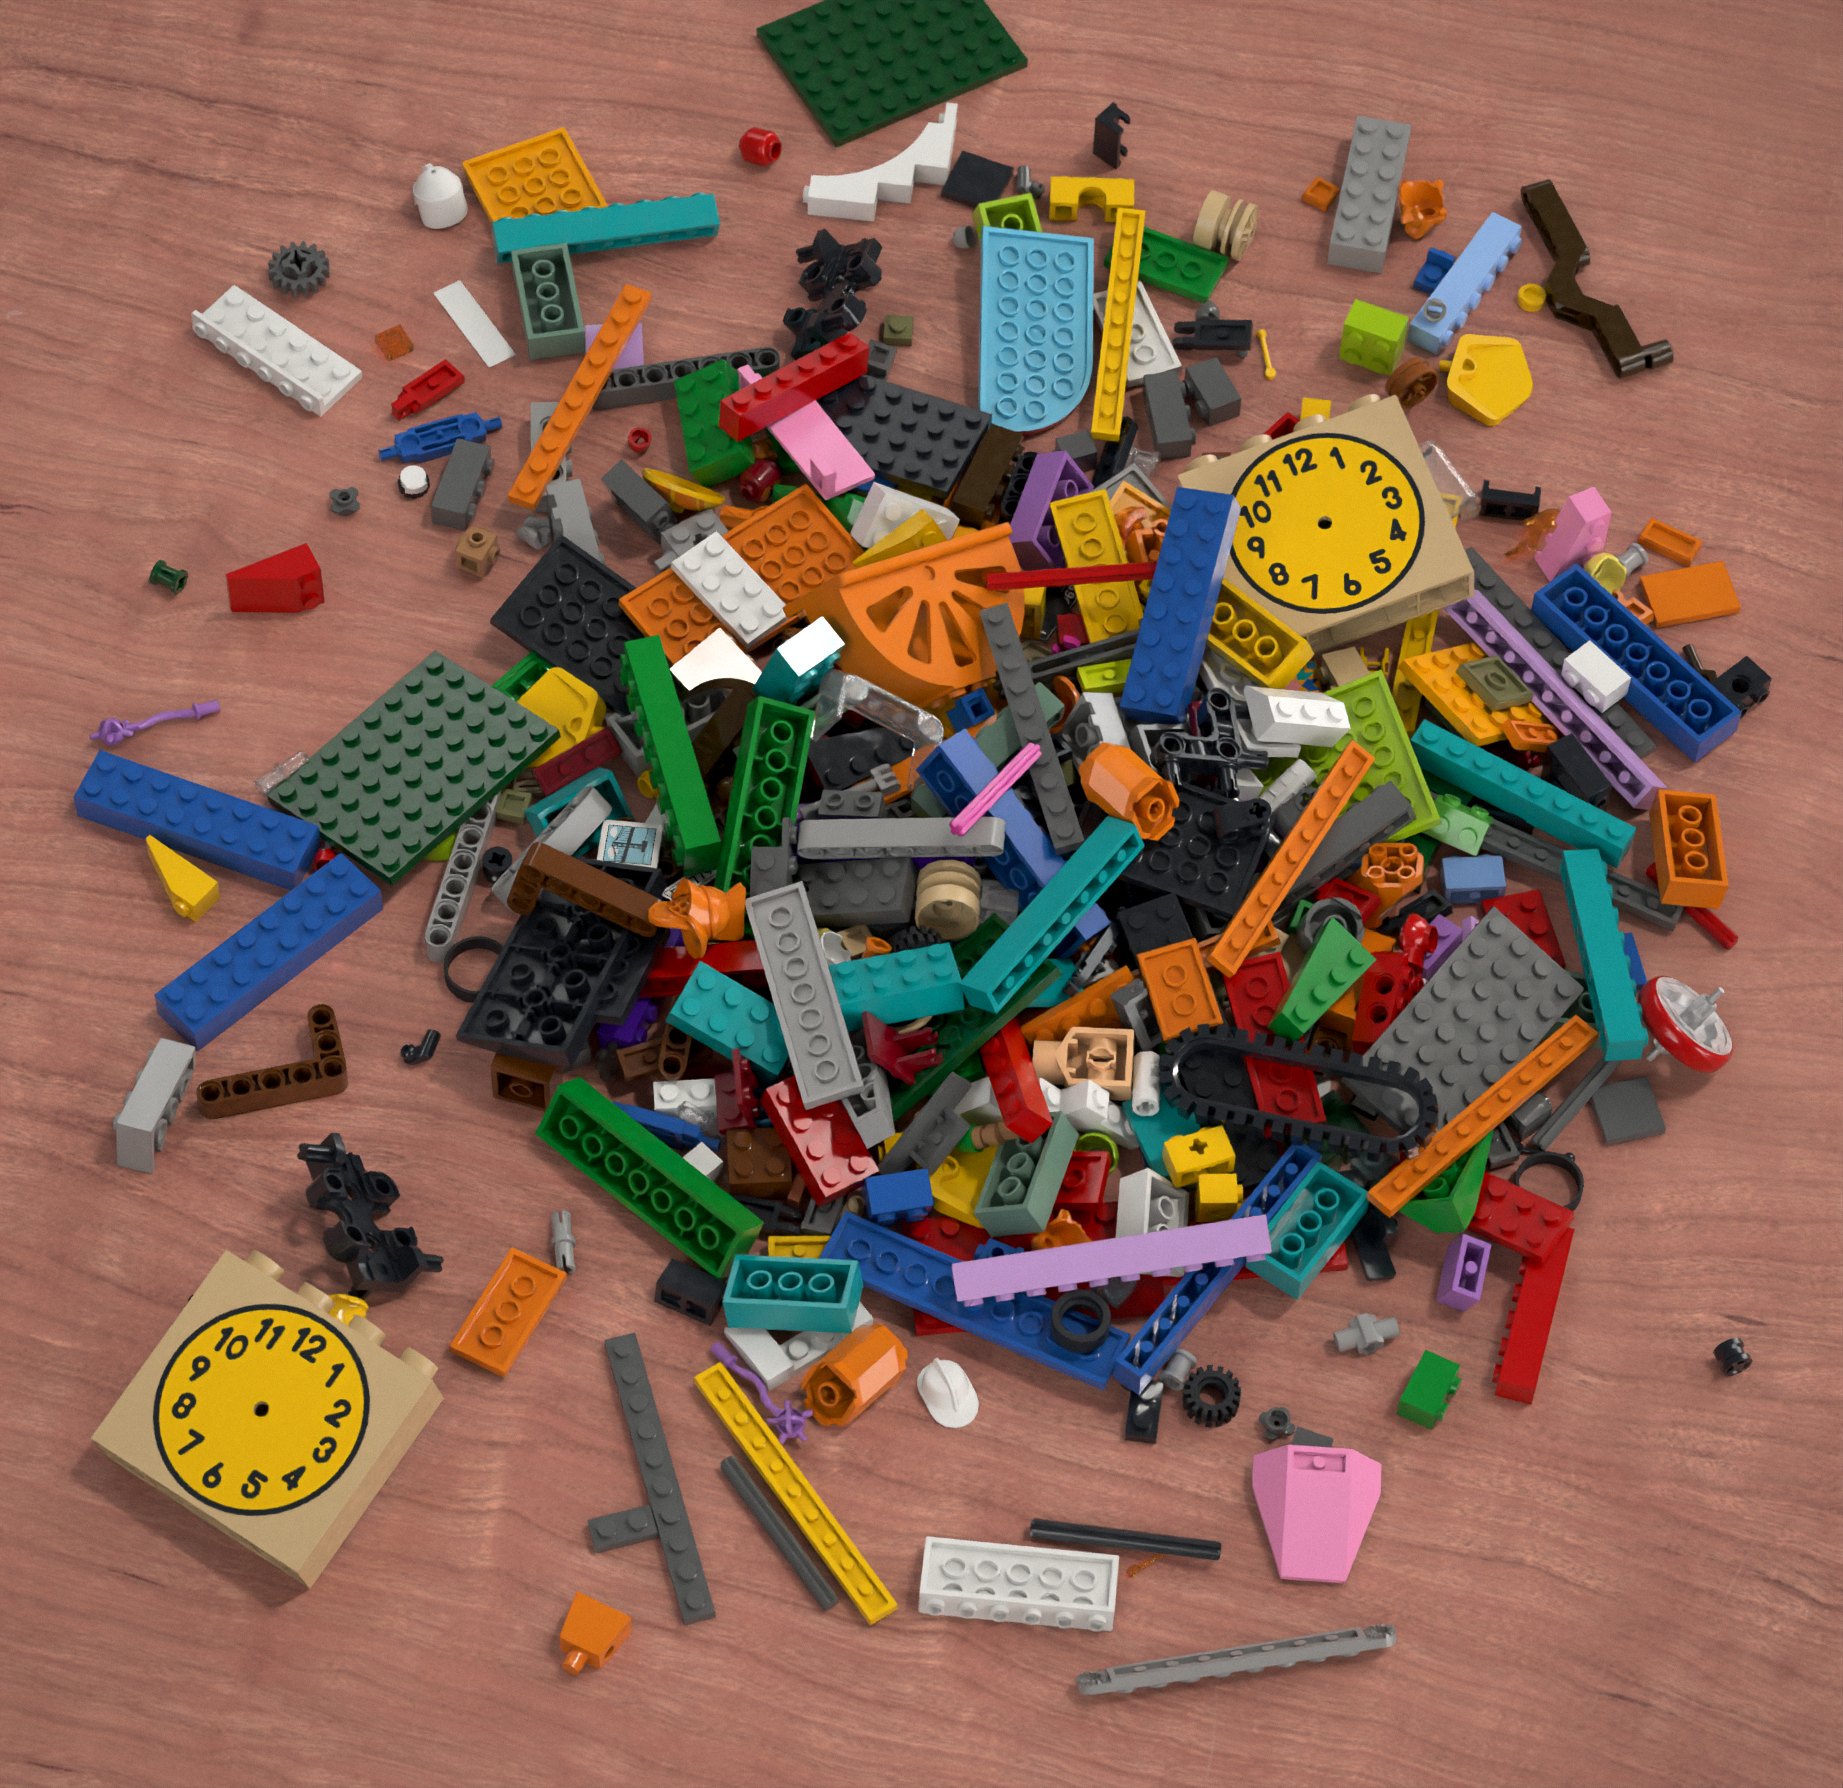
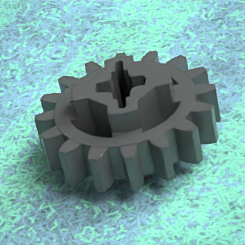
[268,241,330,298]

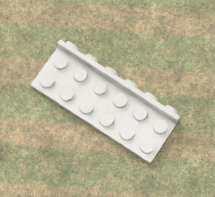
[191,285,363,417]
[918,1536,1119,1632]

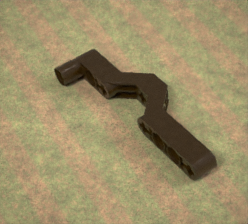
[1521,179,1674,379]

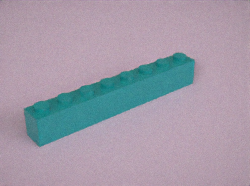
[491,192,720,264]
[1410,719,1636,869]
[959,816,1145,1014]
[1559,849,1648,1061]

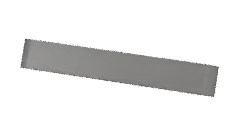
[425,790,501,963]
[797,817,1006,859]

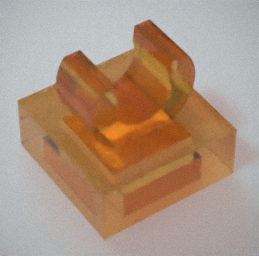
[1114,506,1148,541]

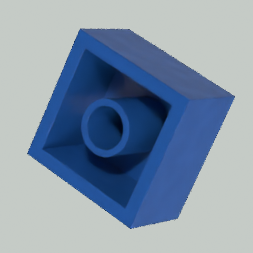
[862,1168,934,1228]

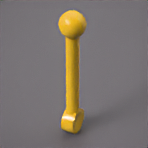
[1256,329,1276,380]

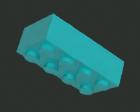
[752,616,845,706]
[828,942,964,1032]
[665,961,789,1083]
[1246,1161,1369,1300]
[722,1254,863,1334]

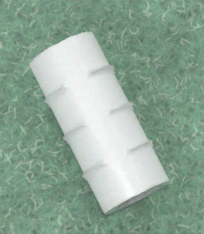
[1259,759,1317,812]
[1131,1051,1161,1116]

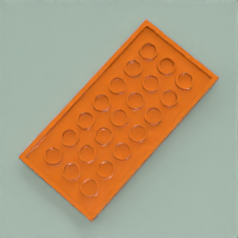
[619,484,865,667]

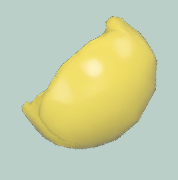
[1583,552,1627,595]

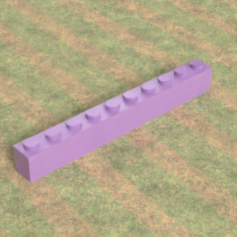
[1444,589,1668,810]
[951,1214,1272,1307]

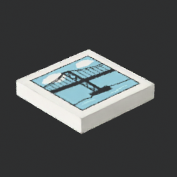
[597,820,663,868]

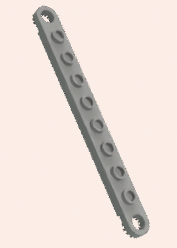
[1076,1624,1397,1695]

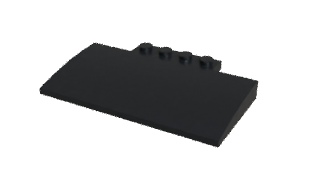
[456,857,671,1069]

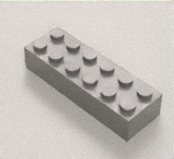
[1327,115,1412,274]

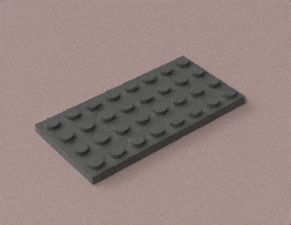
[1341,906,1585,1149]

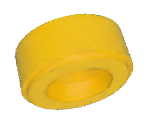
[1517,284,1546,312]

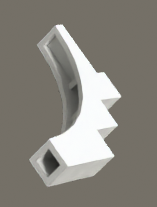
[955,1077,1139,1150]

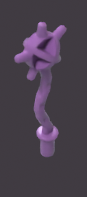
[89,700,220,745]
[710,1342,813,1445]

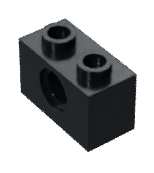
[1710,656,1772,719]

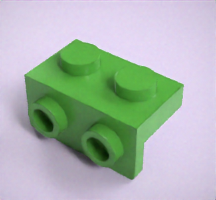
[1422,794,1494,856]

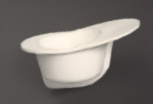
[917,1358,979,1428]

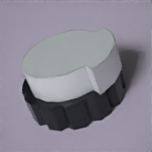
[398,465,430,499]

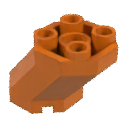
[1078,742,1180,841]
[1345,843,1424,928]
[800,1323,908,1426]

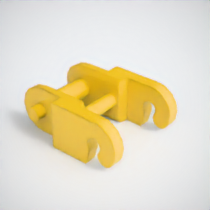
[1359,647,1389,676]

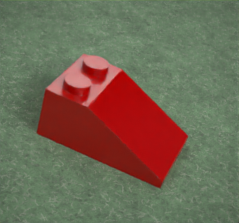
[225,543,325,613]

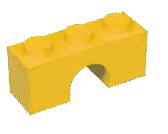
[1049,176,1134,222]

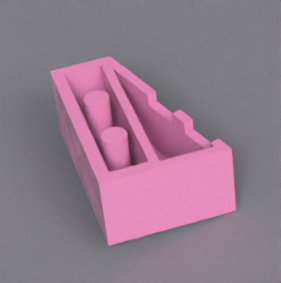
[1534,487,1612,582]

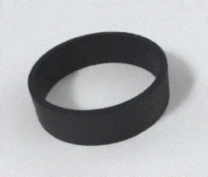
[444,936,503,1003]
[1514,1151,1584,1211]

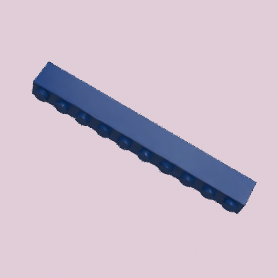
[1113,1143,1322,1395]

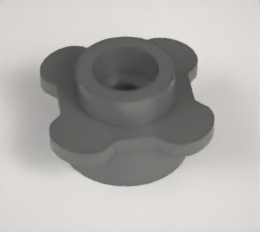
[330,487,360,516]
[1259,1407,1295,1441]

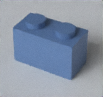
[1439,854,1506,904]

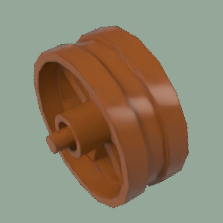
[1385,357,1439,409]

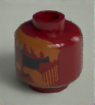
[739,459,782,502]

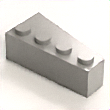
[113,1038,196,1174]

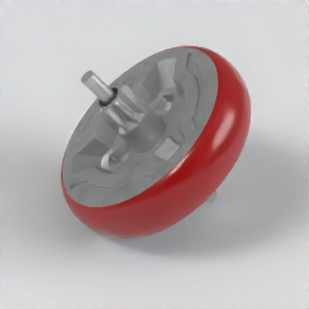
[1637,976,1733,1073]

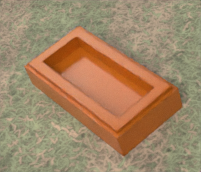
[1638,517,1703,567]

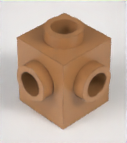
[455,525,500,578]

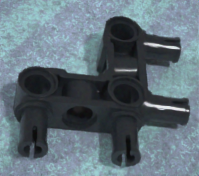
[1149,687,1269,799]

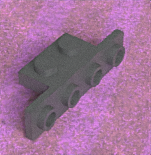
[750,817,799,897]
[877,1072,972,1175]

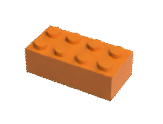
[1649,789,1729,909]

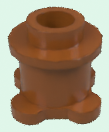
[751,436,778,466]

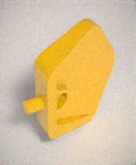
[1439,334,1533,426]
[517,667,606,768]
[917,1145,999,1229]

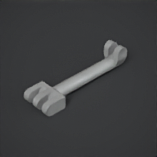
[799,764,901,821]

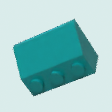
[524,767,636,857]

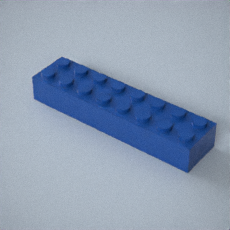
[1120,487,1241,724]
[1531,563,1741,763]
[916,729,1111,959]
[74,750,321,891]
[154,853,383,1052]

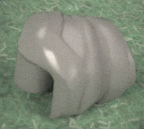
[515,515,552,549]

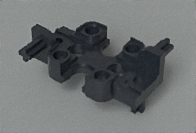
[783,229,883,361]
[297,1133,444,1300]

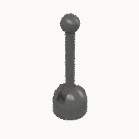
[1195,301,1248,358]

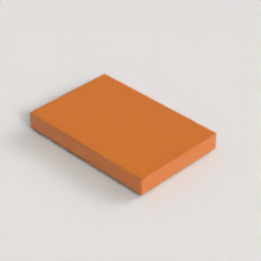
[1639,561,1741,629]
[1136,938,1224,1043]

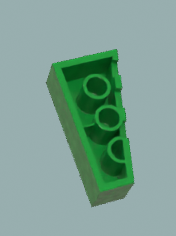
[1267,917,1377,1048]

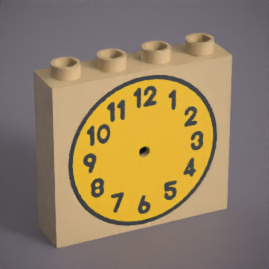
[1177,394,1475,656]
[91,1249,444,1589]

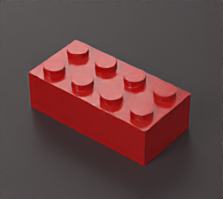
[760,1075,879,1208]

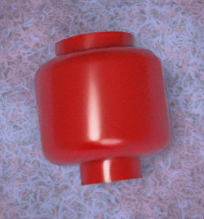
[739,127,782,167]

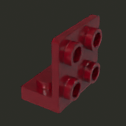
[714,1048,761,1135]

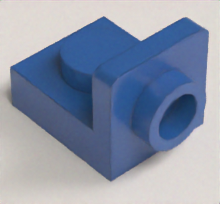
[1413,247,1455,294]

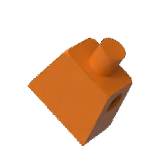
[559,1591,633,1675]

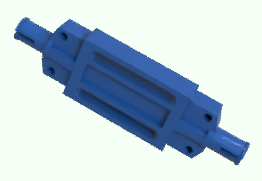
[378,412,503,464]
[612,1101,721,1153]

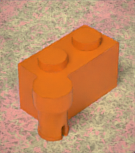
[1125,519,1168,597]

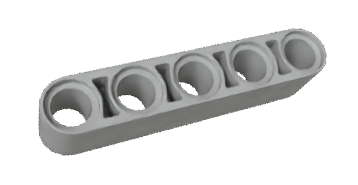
[491,785,612,913]

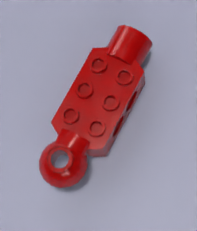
[1351,913,1438,1055]

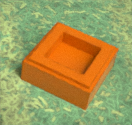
[1302,176,1341,212]

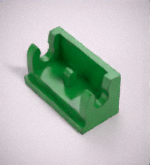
[492,652,553,702]

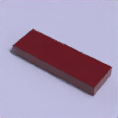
[530,726,622,797]

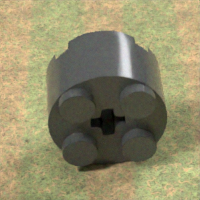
[1296,897,1365,955]

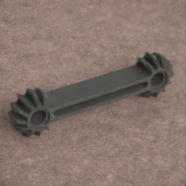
[993,618,1143,700]

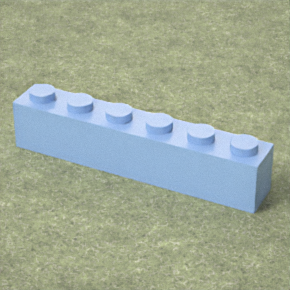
[1407,212,1523,356]

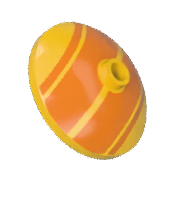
[642,468,725,514]

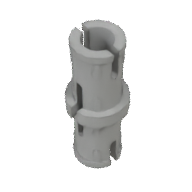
[551,1210,576,1275]

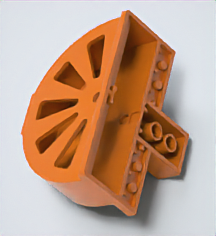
[782,522,1025,710]

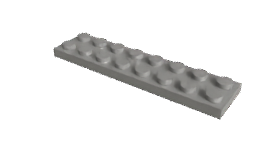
[745,881,866,1110]

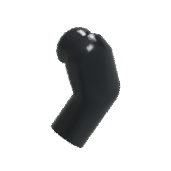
[400,1029,441,1065]

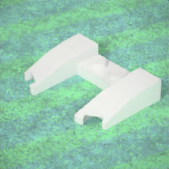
[724,1302,873,1392]

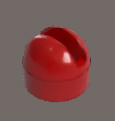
[627,427,652,453]

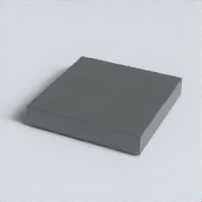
[1590,1076,1666,1146]

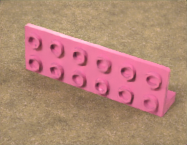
[738,365,875,501]

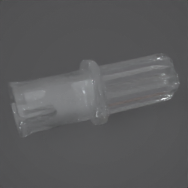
[254,750,310,797]
[677,1101,727,1144]

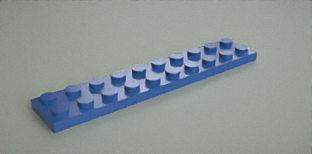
[819,1211,1131,1391]

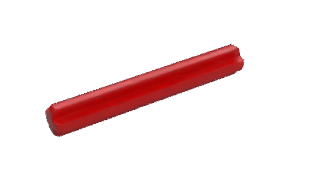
[1646,862,1738,950]

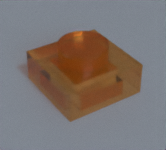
[375,325,414,362]

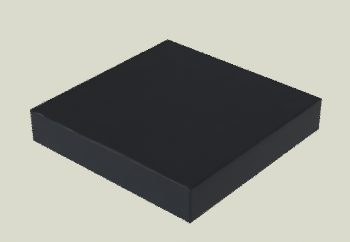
[941,151,1014,208]

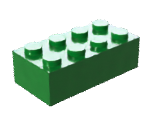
[674,359,755,488]

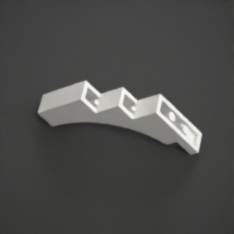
[803,103,958,222]

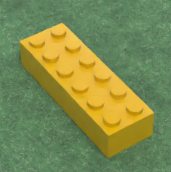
[1139,577,1314,689]

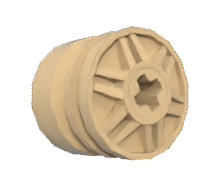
[1193,190,1259,261]
[915,860,981,941]

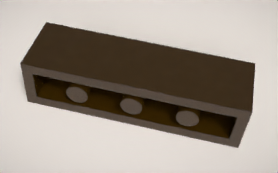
[950,423,1025,531]
[692,685,755,800]

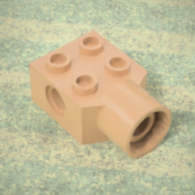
[1033,1027,1135,1101]

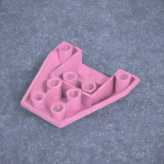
[1252,1445,1381,1583]

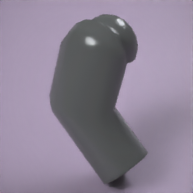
[1017,165,1045,200]

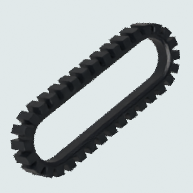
[1158,1024,1439,1163]

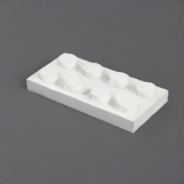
[1093,281,1182,388]
[671,531,792,649]

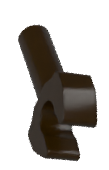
[1682,644,1717,683]

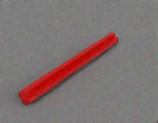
[986,561,1158,591]

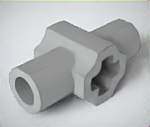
[1333,1313,1400,1355]

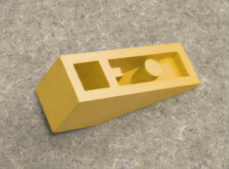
[852,509,948,568]
[146,835,220,922]

